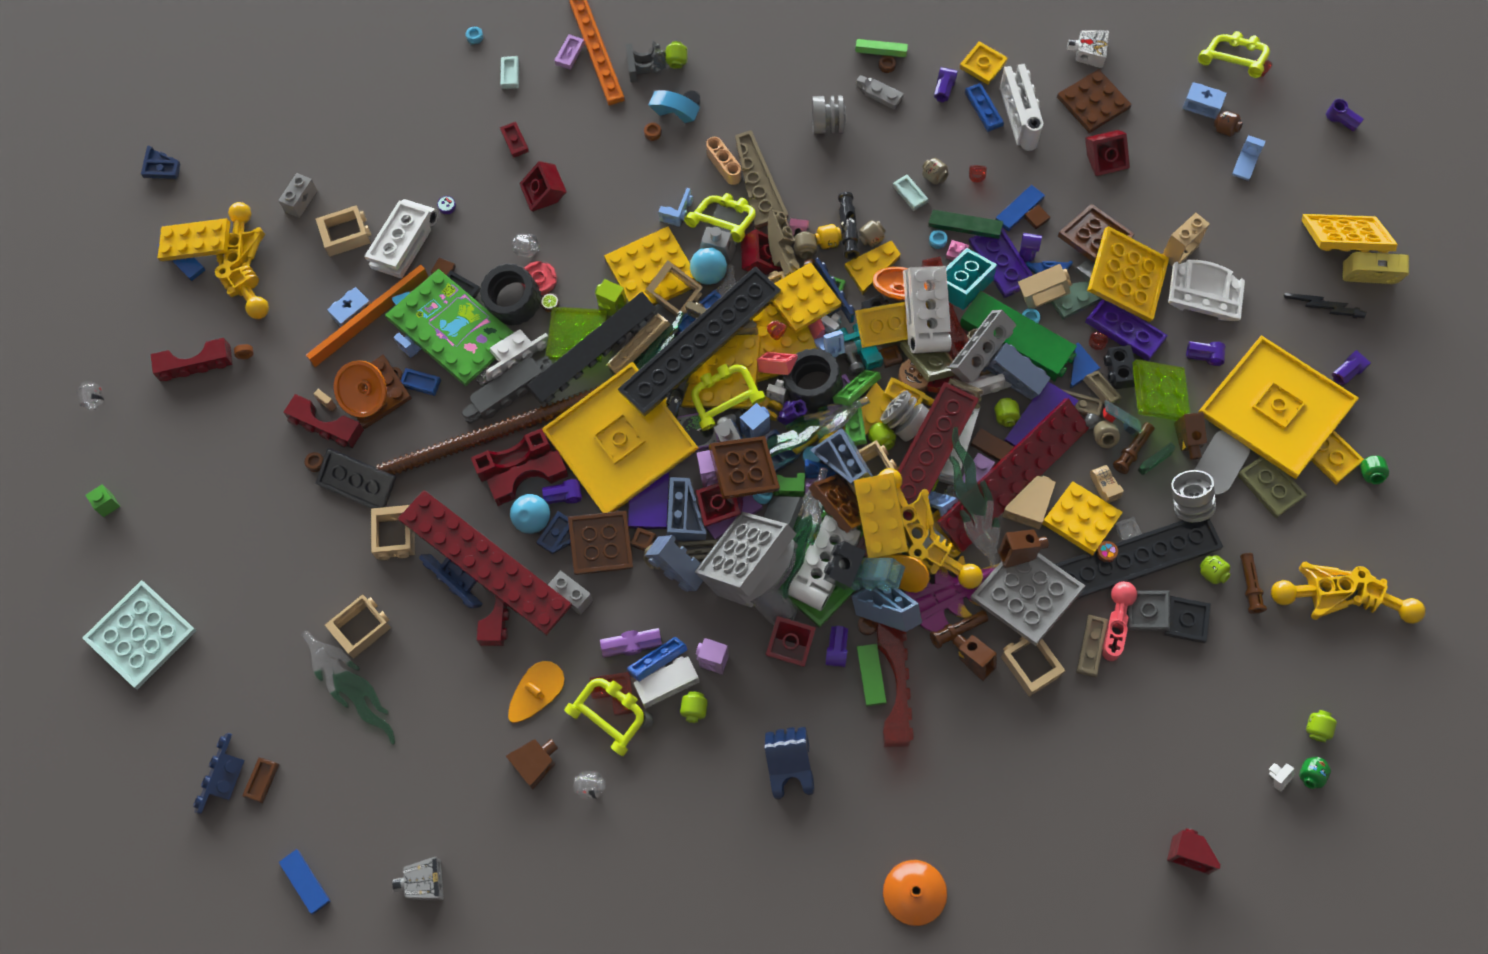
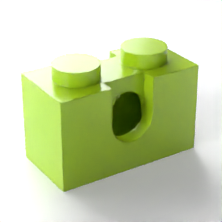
[595,279,627,316]

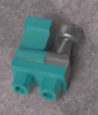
[837,323,883,375]

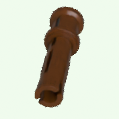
[1113,422,1155,474]
[1240,553,1267,614]
[930,610,989,649]

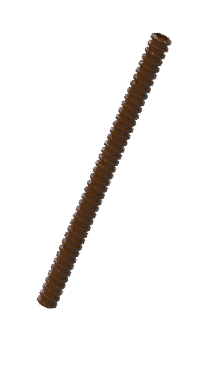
[376,384,602,476]

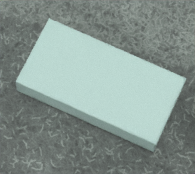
[501,56,519,89]
[893,175,928,211]

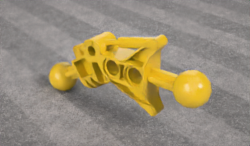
[215,202,269,319]
[879,468,983,589]
[1271,562,1426,624]

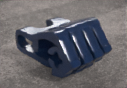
[765,727,815,799]

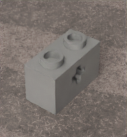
[278,173,318,218]
[548,570,593,615]

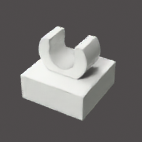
[821,313,841,334]
[766,379,787,404]
[1269,764,1294,792]

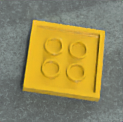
[772,262,842,333]
[1042,481,1123,556]

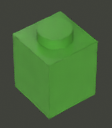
[85,484,120,517]

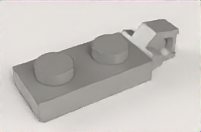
[856,75,904,109]

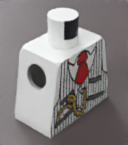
[1067,30,1109,68]

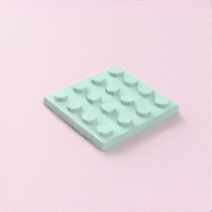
[82,580,197,690]

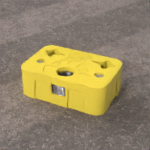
[1343,252,1409,284]

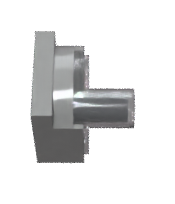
[695,512,798,626]

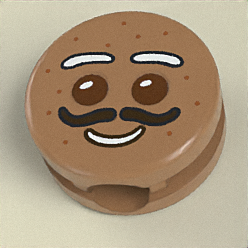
[898,359,929,393]

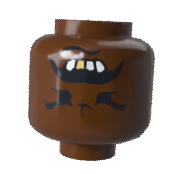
[1214,111,1243,137]

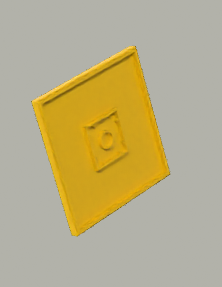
[1198,335,1359,479]
[542,362,699,513]

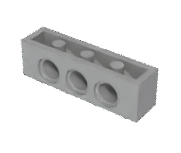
[948,310,1016,383]

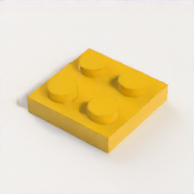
[959,41,1008,85]

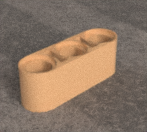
[706,137,741,185]

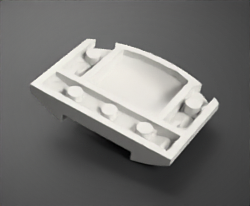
[1168,260,1245,321]

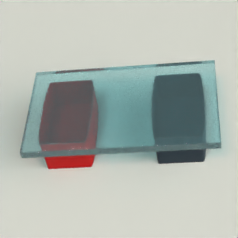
[1103,400,1142,435]

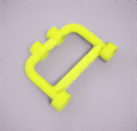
[1198,32,1270,78]
[684,193,756,243]
[691,364,766,431]
[564,678,644,757]

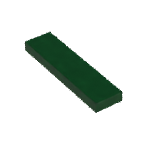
[929,209,1003,239]

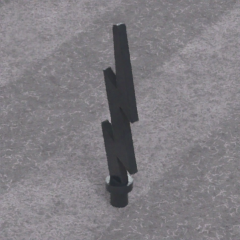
[1284,293,1367,319]

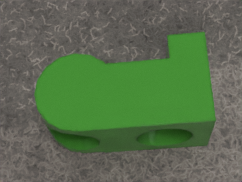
[772,473,805,497]

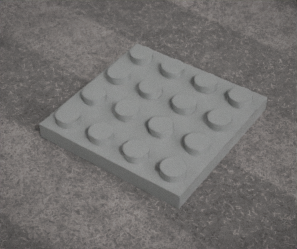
[971,553,1085,646]

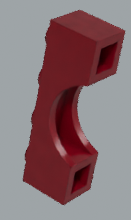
[151,337,233,381]
[283,394,364,449]
[471,428,551,482]
[487,450,569,506]
[477,588,509,646]

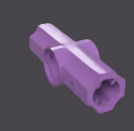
[600,628,662,658]

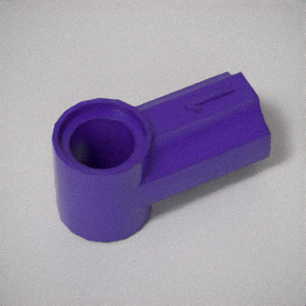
[934,67,958,102]
[1326,99,1364,132]
[1019,233,1042,263]
[1186,341,1226,366]
[1331,350,1371,386]
[777,399,807,426]
[542,479,582,504]
[825,626,848,667]

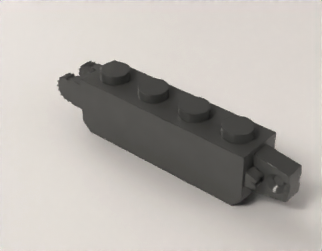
[462,356,553,424]

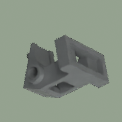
[625,40,666,83]

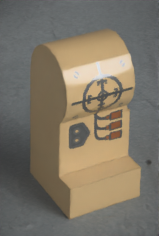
[1090,465,1124,503]

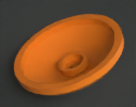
[873,267,927,301]
[334,360,387,417]
[883,860,947,926]

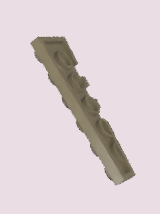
[735,130,788,229]

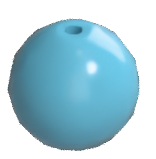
[690,248,727,285]
[510,494,550,534]

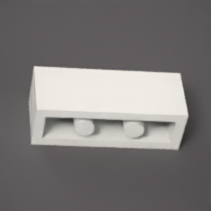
[633,656,699,709]

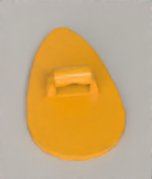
[862,554,930,593]
[508,661,565,723]

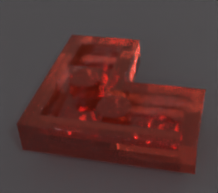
[589,672,634,716]

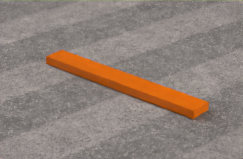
[569,0,625,106]
[306,265,428,367]

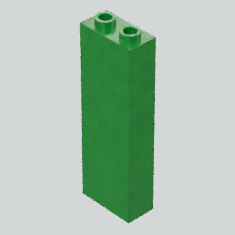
[959,291,1077,382]

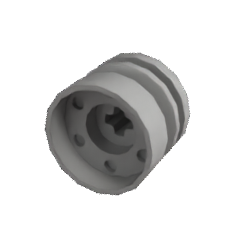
[812,95,846,134]
[880,390,929,442]
[1171,470,1216,522]

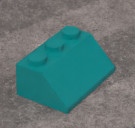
[946,248,997,310]

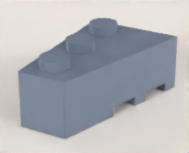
[982,343,1050,399]
[810,428,873,487]
[667,477,707,541]
[645,535,703,592]
[852,578,922,632]

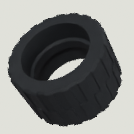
[480,263,541,325]
[783,348,843,412]

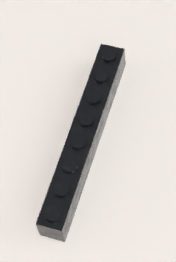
[527,292,656,405]

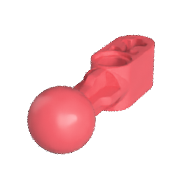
[1102,581,1137,661]

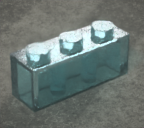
[851,558,905,591]

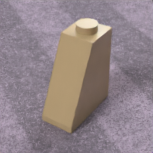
[1002,476,1056,529]

